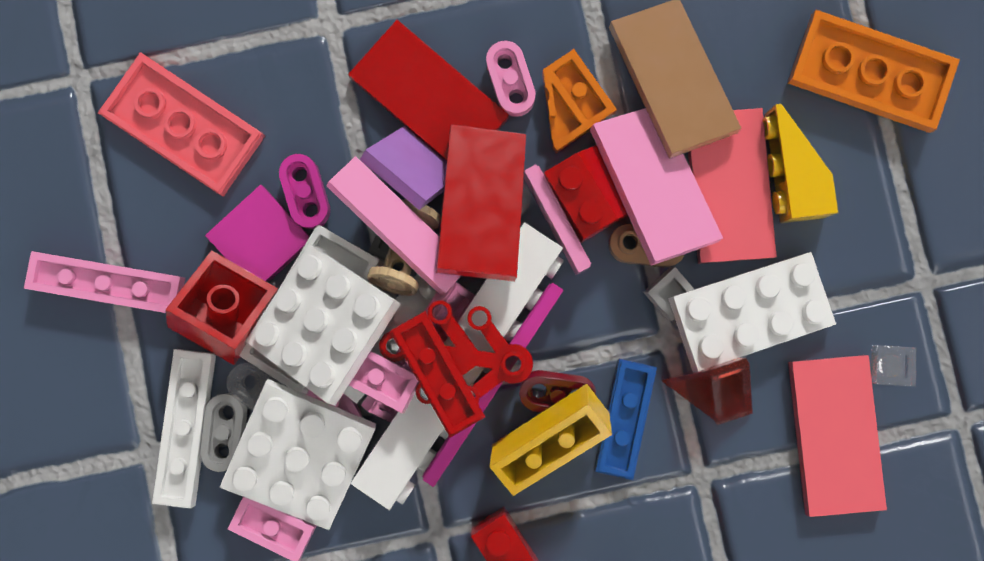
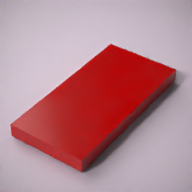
[348,20,509,161]
[436,125,526,282]

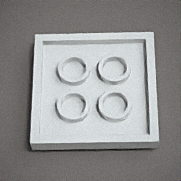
[245,244,401,406]
[220,379,376,530]

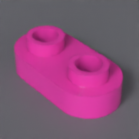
[279,154,330,229]

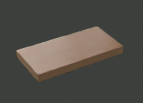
[609,0,742,159]

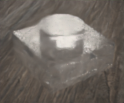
[871,345,917,386]

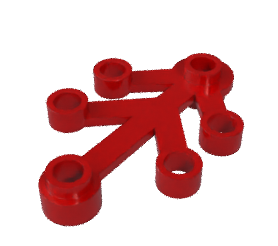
[379,300,533,404]

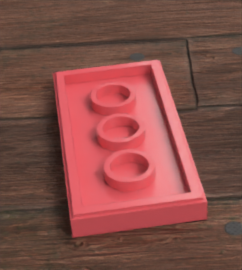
[98,52,265,197]
[688,108,777,264]
[788,355,887,517]

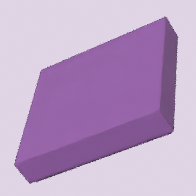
[360,126,447,210]

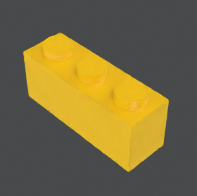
[489,384,612,496]

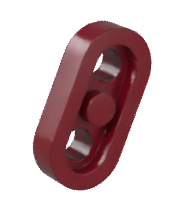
[519,370,596,412]

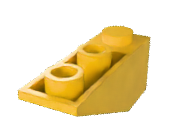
[763,104,838,223]

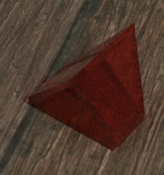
[661,357,753,425]

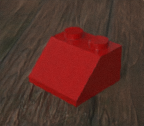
[544,145,628,243]
[165,250,278,365]

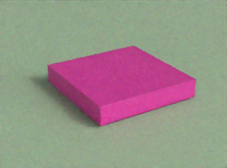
[205,185,310,282]

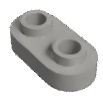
[200,393,247,472]

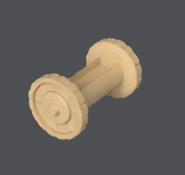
[367,199,441,296]

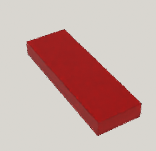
[390,311,485,438]

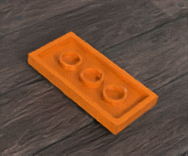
[788,10,960,133]

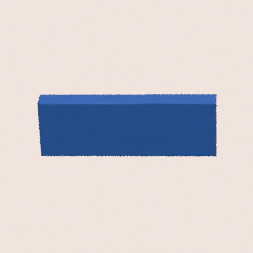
[594,359,657,480]

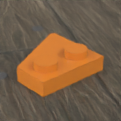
[542,49,617,153]

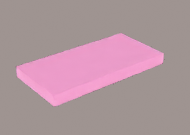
[590,108,723,266]

